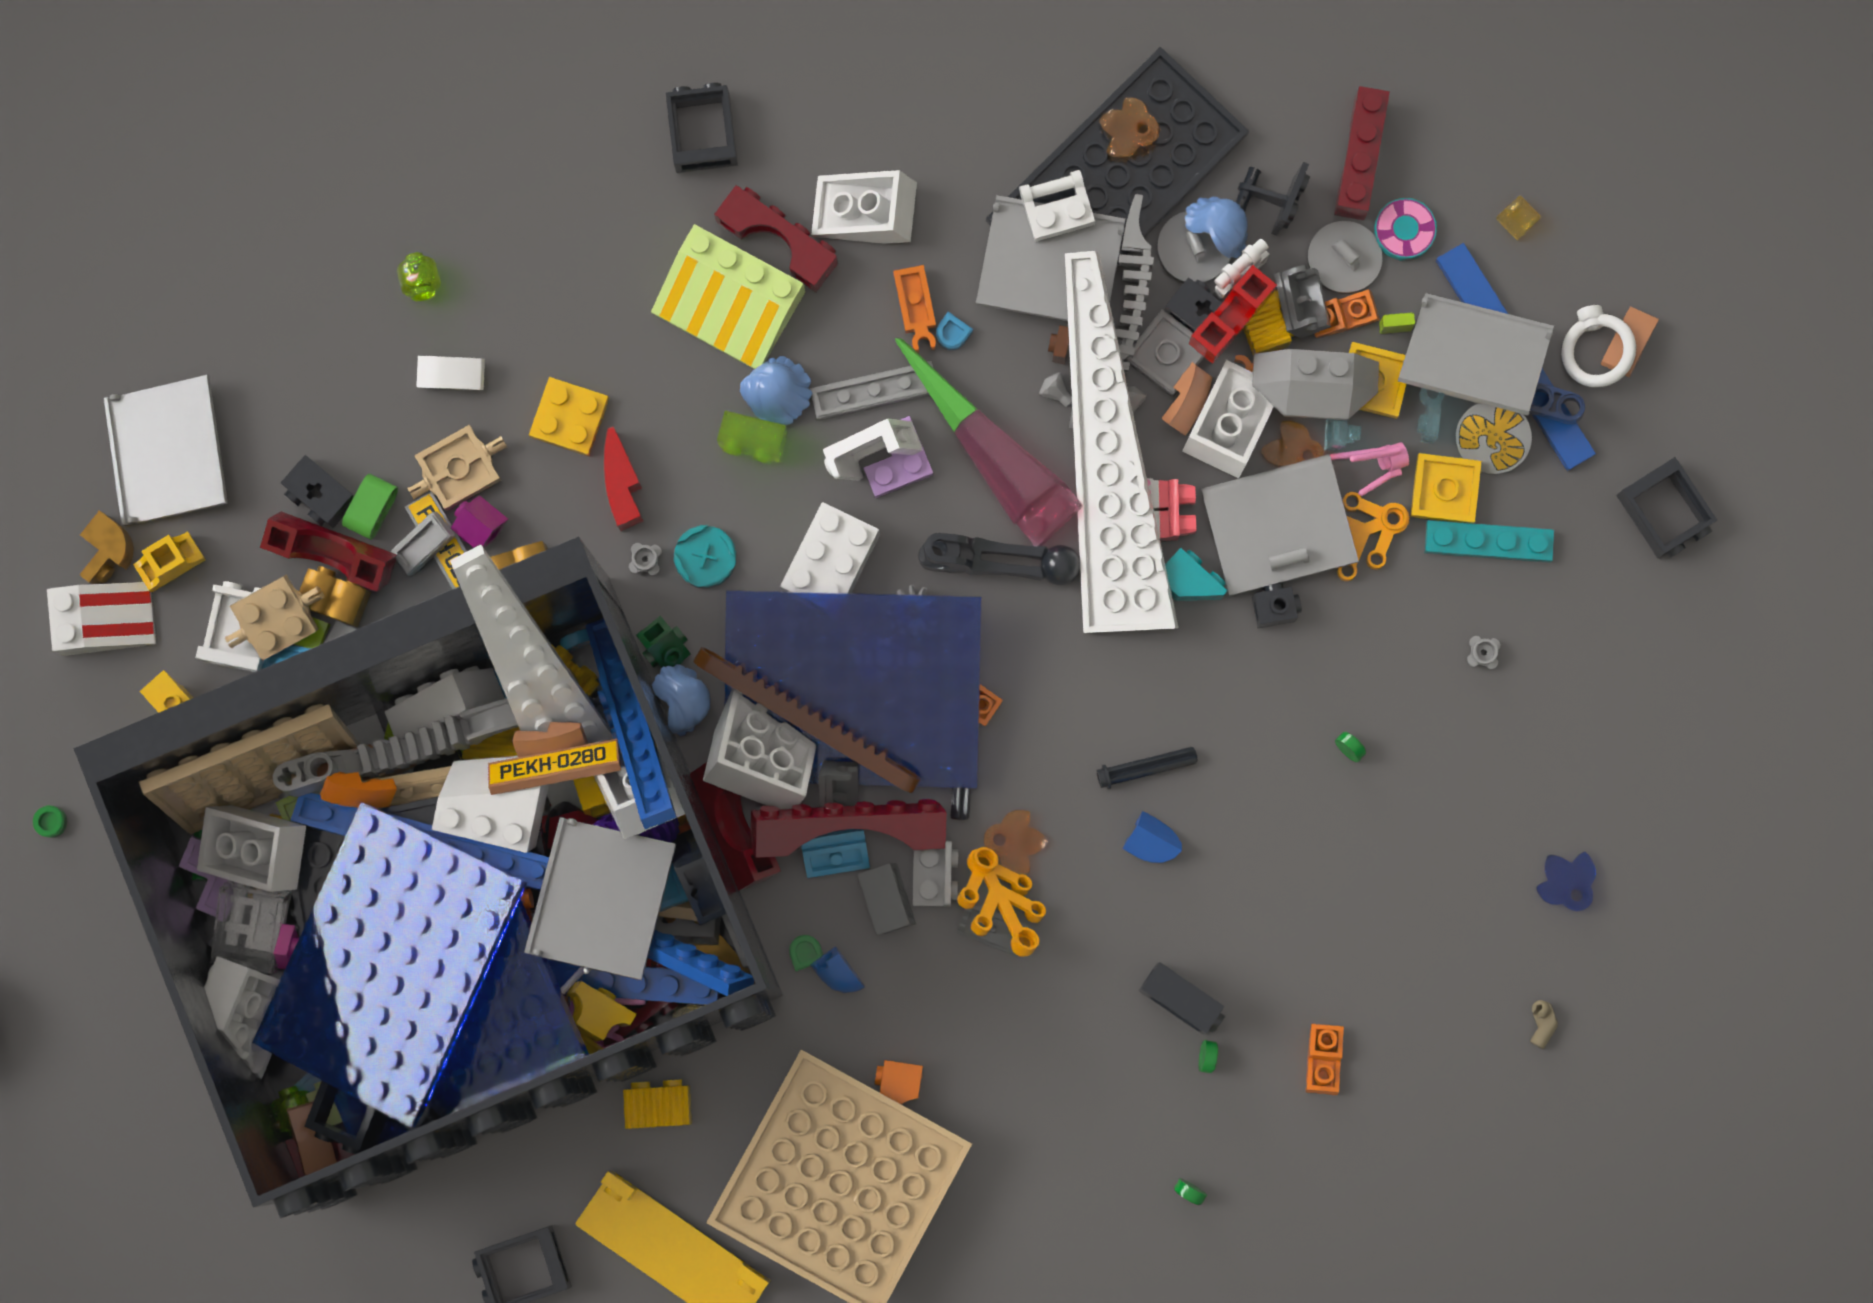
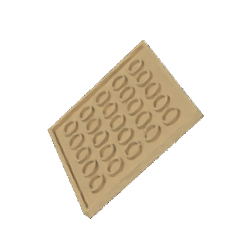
[139,704,361,834]
[706,1050,972,1303]

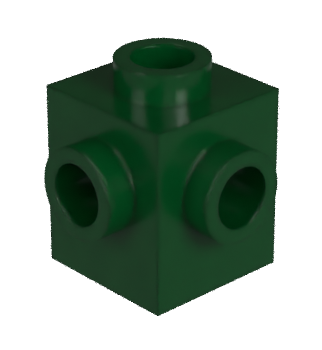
[636,615,691,668]

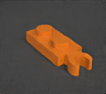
[893,265,936,353]

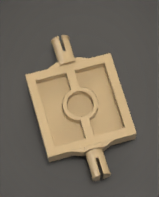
[408,425,507,511]
[225,574,324,661]

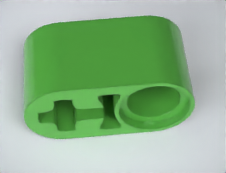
[342,473,398,540]

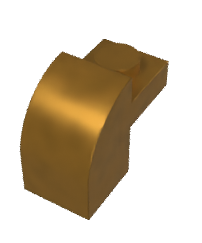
[80,510,134,584]

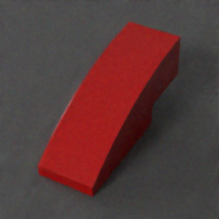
[604,426,643,531]

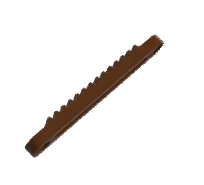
[693,647,921,793]

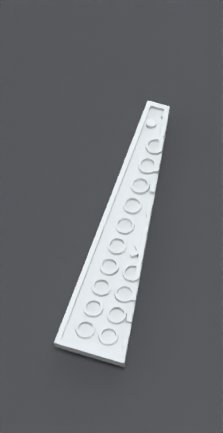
[1065,251,1179,633]
[450,545,613,810]

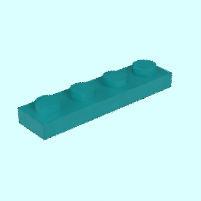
[1424,520,1554,563]

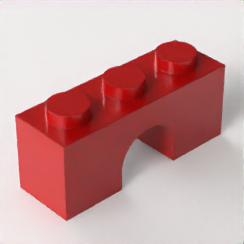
[1189,265,1277,364]

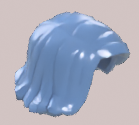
[1185,197,1248,258]
[740,356,812,428]
[652,664,710,736]

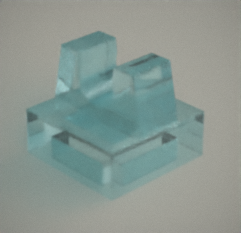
[1324,419,1361,452]

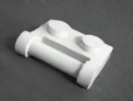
[1019,170,1095,242]

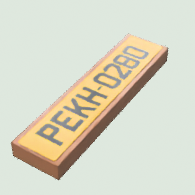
[488,739,621,795]

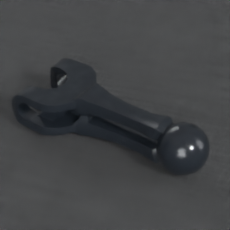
[918,533,1080,585]

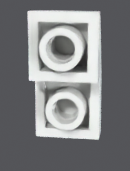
[417,356,485,390]

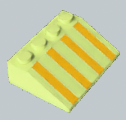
[651,224,805,369]

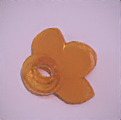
[1099,97,1160,157]
[1261,421,1325,468]
[984,810,1048,874]

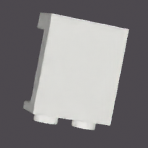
[823,418,923,481]
[195,581,264,672]

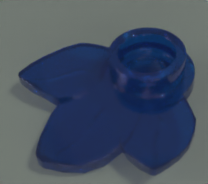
[1536,852,1596,911]

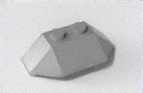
[1252,349,1379,420]

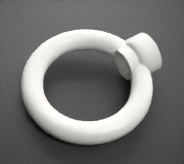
[1561,305,1636,387]

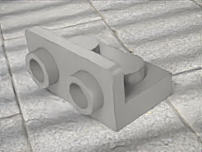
[913,841,958,907]

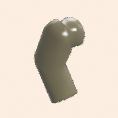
[1530,1000,1558,1050]

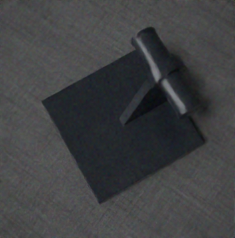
[1236,162,1310,236]

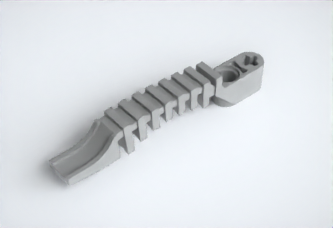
[1069,194,1154,429]
[273,698,519,797]

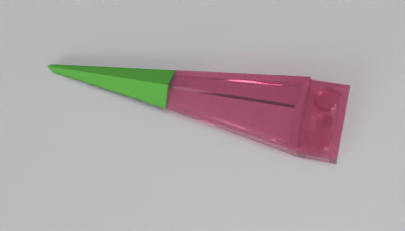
[895,338,1083,546]

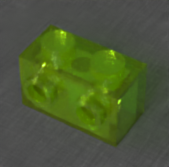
[717,410,788,463]

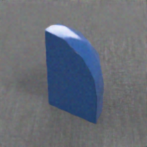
[1122,811,1182,863]
[810,946,865,993]

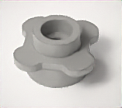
[629,543,662,576]
[1467,636,1501,669]

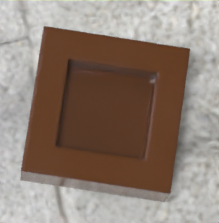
[1048,325,1069,364]

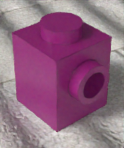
[450,495,508,548]

